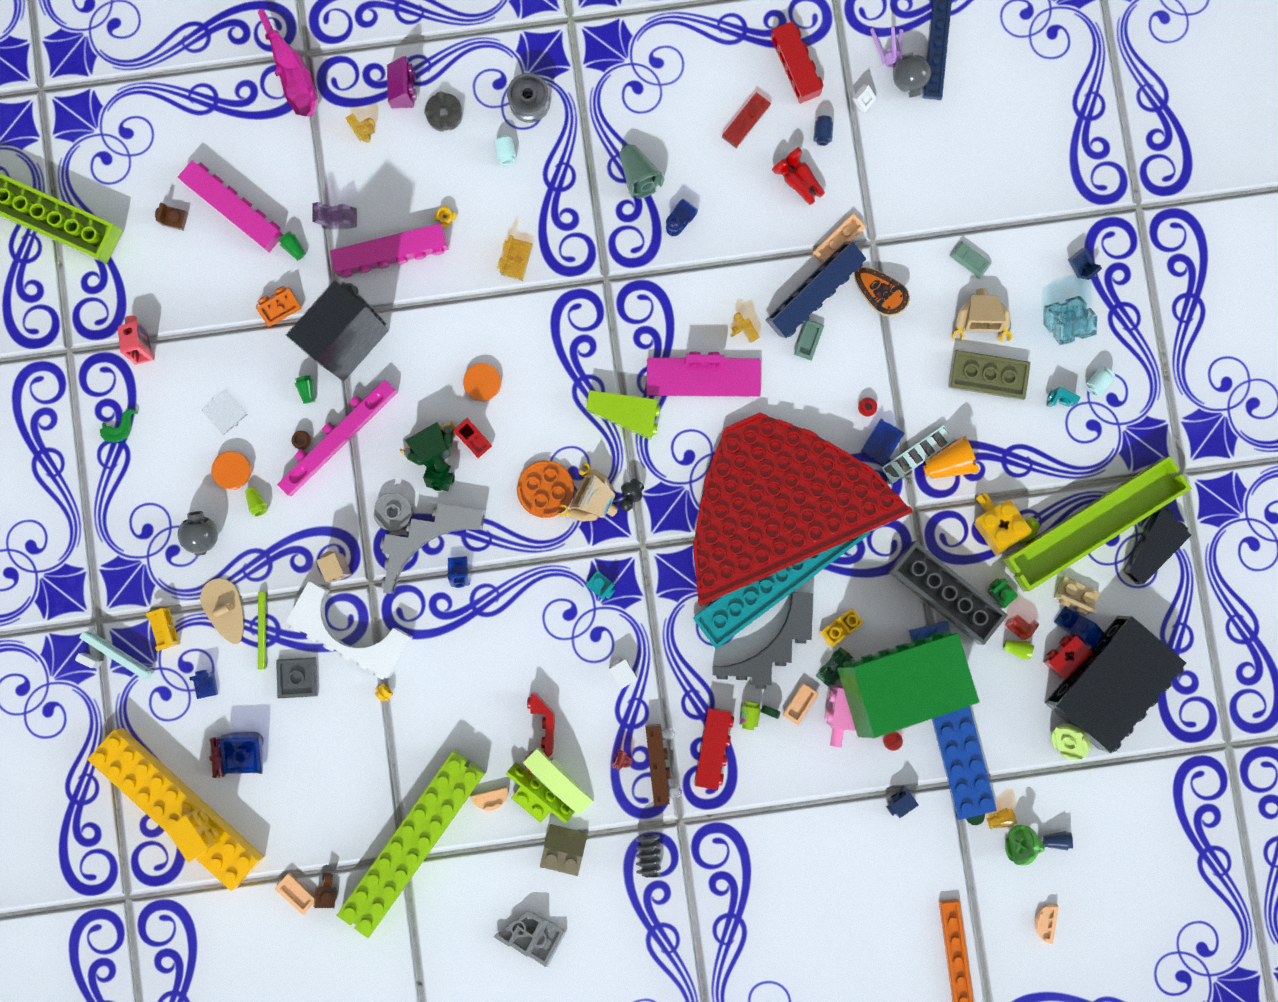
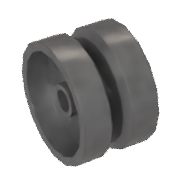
[507,73,550,123]

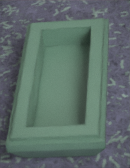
[950,241,992,278]
[794,320,824,361]

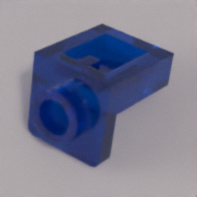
[448,556,470,588]
[189,669,218,699]

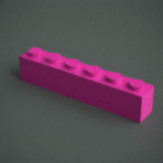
[178,160,283,253]
[329,223,449,278]

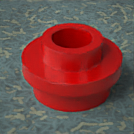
[858,397,877,417]

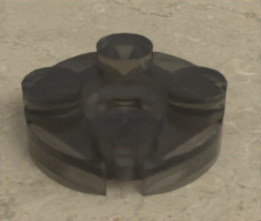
[424,91,463,131]

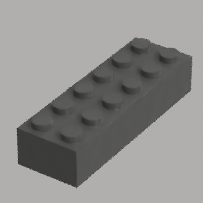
[888,541,1008,645]

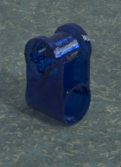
[666,198,698,236]

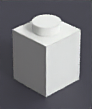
[609,658,637,689]

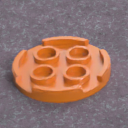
[517,460,574,518]

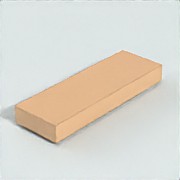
[812,213,866,263]

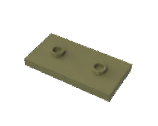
[949,350,1031,400]

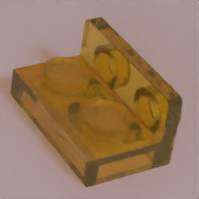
[498,235,533,281]

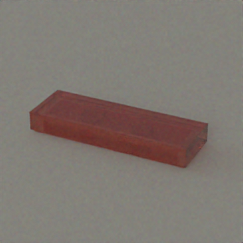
[722,92,771,149]

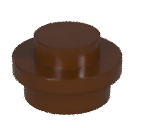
[291,430,311,450]

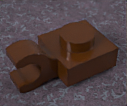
[313,873,336,908]

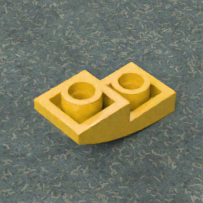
[819,608,864,647]

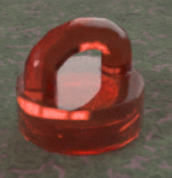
[883,732,903,751]
[612,750,632,770]

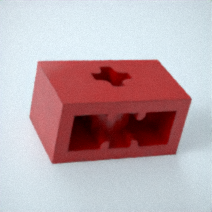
[1044,635,1093,680]

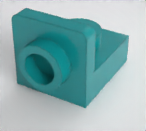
[1046,387,1081,407]
[586,570,616,600]

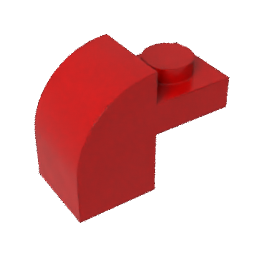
[453,418,492,458]

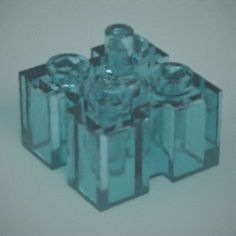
[1043,296,1098,345]

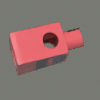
[118,316,154,365]

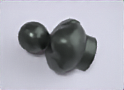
[620,479,645,511]

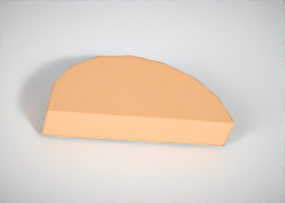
[470,786,509,811]
[1034,904,1059,945]

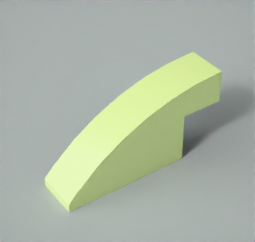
[523,747,593,815]

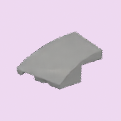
[494,911,567,967]

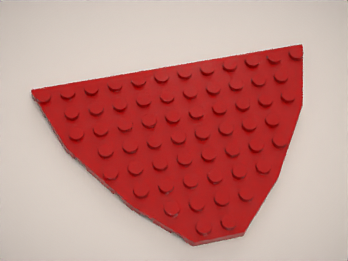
[693,412,913,606]

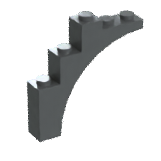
[712,592,813,689]

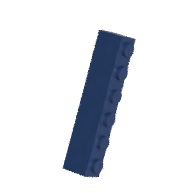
[766,241,866,338]

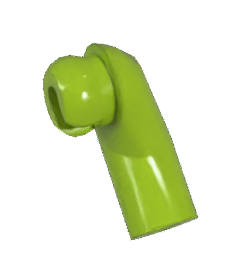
[1019,517,1040,545]

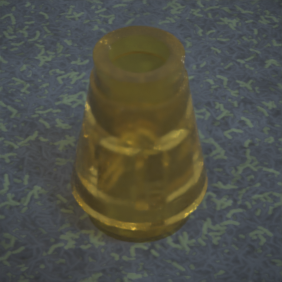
[986,807,1017,829]

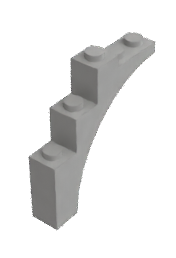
[380,503,485,594]

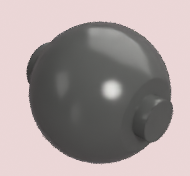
[893,52,931,98]
[178,511,218,556]

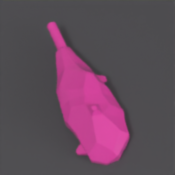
[257,9,319,116]

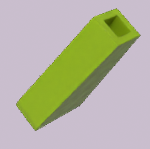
[586,390,660,440]

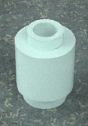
[494,135,516,165]
[1086,367,1115,396]

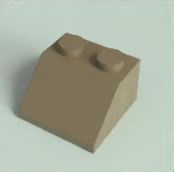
[540,824,588,876]

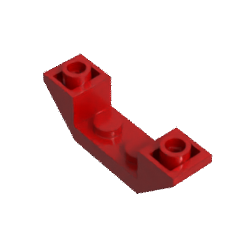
[525,693,555,773]

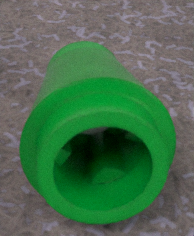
[278,231,306,261]
[294,375,315,404]

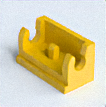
[146,608,179,651]

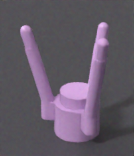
[870,27,903,68]

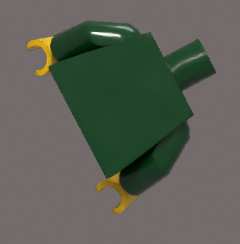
[399,421,455,472]

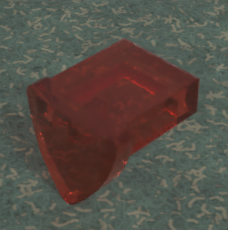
[1004,614,1039,640]

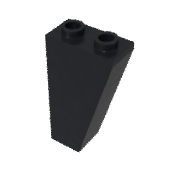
[1123,508,1191,585]

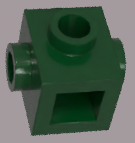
[423,463,455,491]

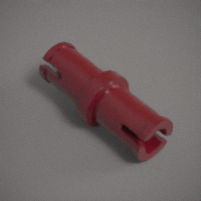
[209,737,225,778]

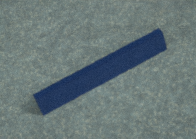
[922,0,952,100]

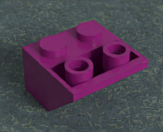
[387,56,417,109]

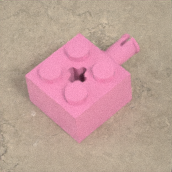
[824,685,855,748]

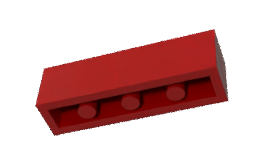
[770,21,823,104]
[694,707,734,790]

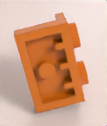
[256,286,302,327]

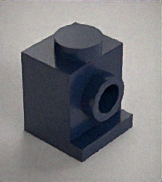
[886,786,919,818]

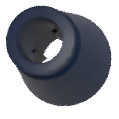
[1043,831,1073,851]

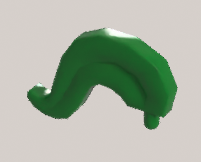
[100,409,138,443]

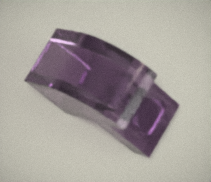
[312,202,357,230]

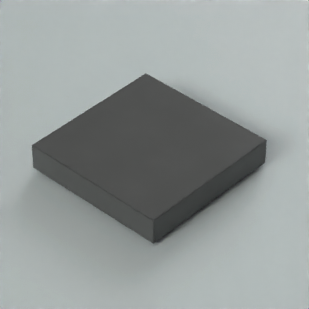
[276,657,318,699]

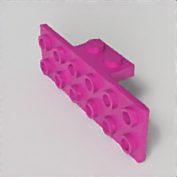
[647,351,761,397]

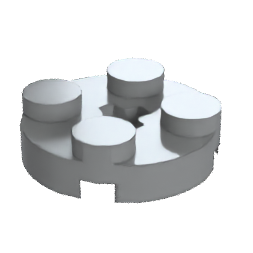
[374,493,413,532]

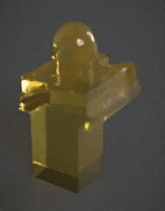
[345,113,376,143]
[730,313,760,343]

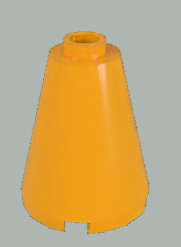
[923,436,979,479]

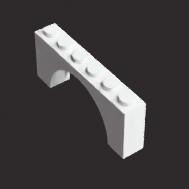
[286,581,413,679]

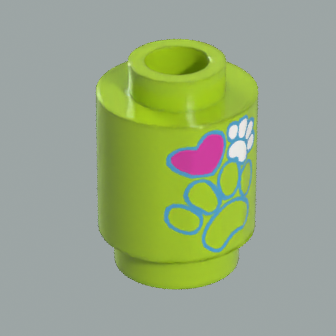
[739,701,761,730]

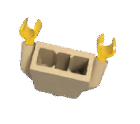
[952,288,1012,342]

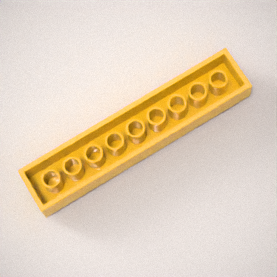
[87,727,265,892]

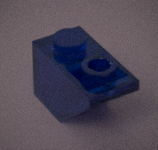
[1054,607,1104,648]

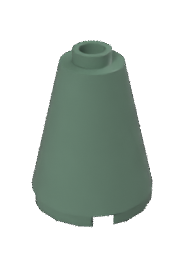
[620,144,664,199]

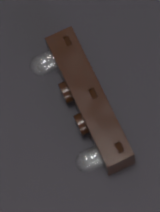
[645,724,682,806]

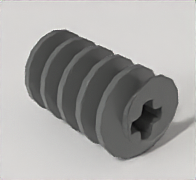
[636,834,661,878]

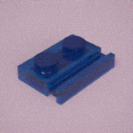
[860,419,905,466]

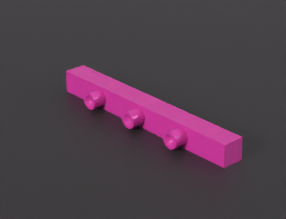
[277,380,398,496]

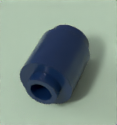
[813,116,833,146]

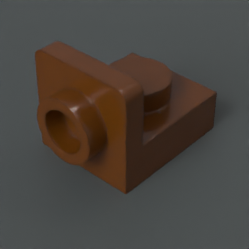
[155,203,188,231]

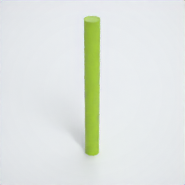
[258,592,266,670]

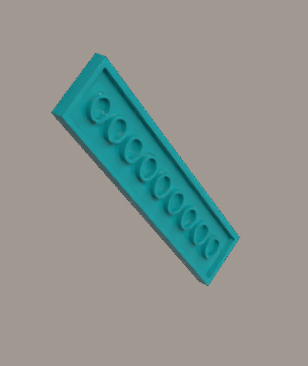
[693,532,871,649]

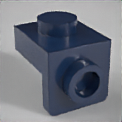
[1068,248,1102,280]

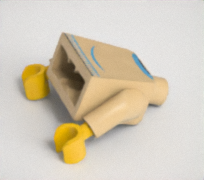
[558,463,618,522]

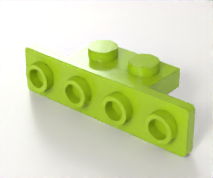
[506,762,575,823]

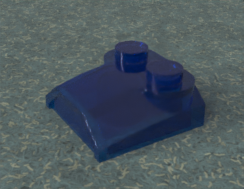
[219,732,264,775]

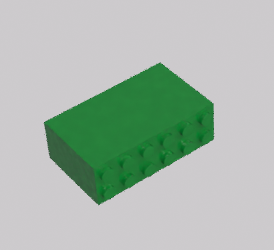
[837,631,980,738]

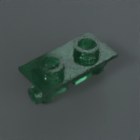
[816,647,853,687]

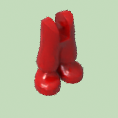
[772,147,825,205]

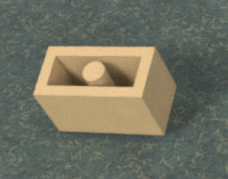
[316,551,352,582]

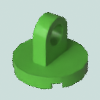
[1005,825,1045,866]

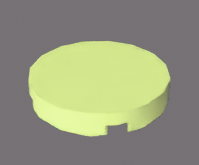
[1051,724,1091,760]

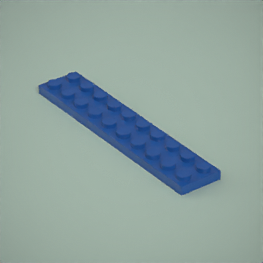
[909,621,997,820]

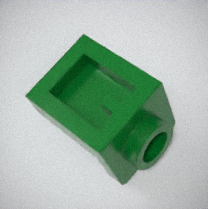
[987,578,1018,609]

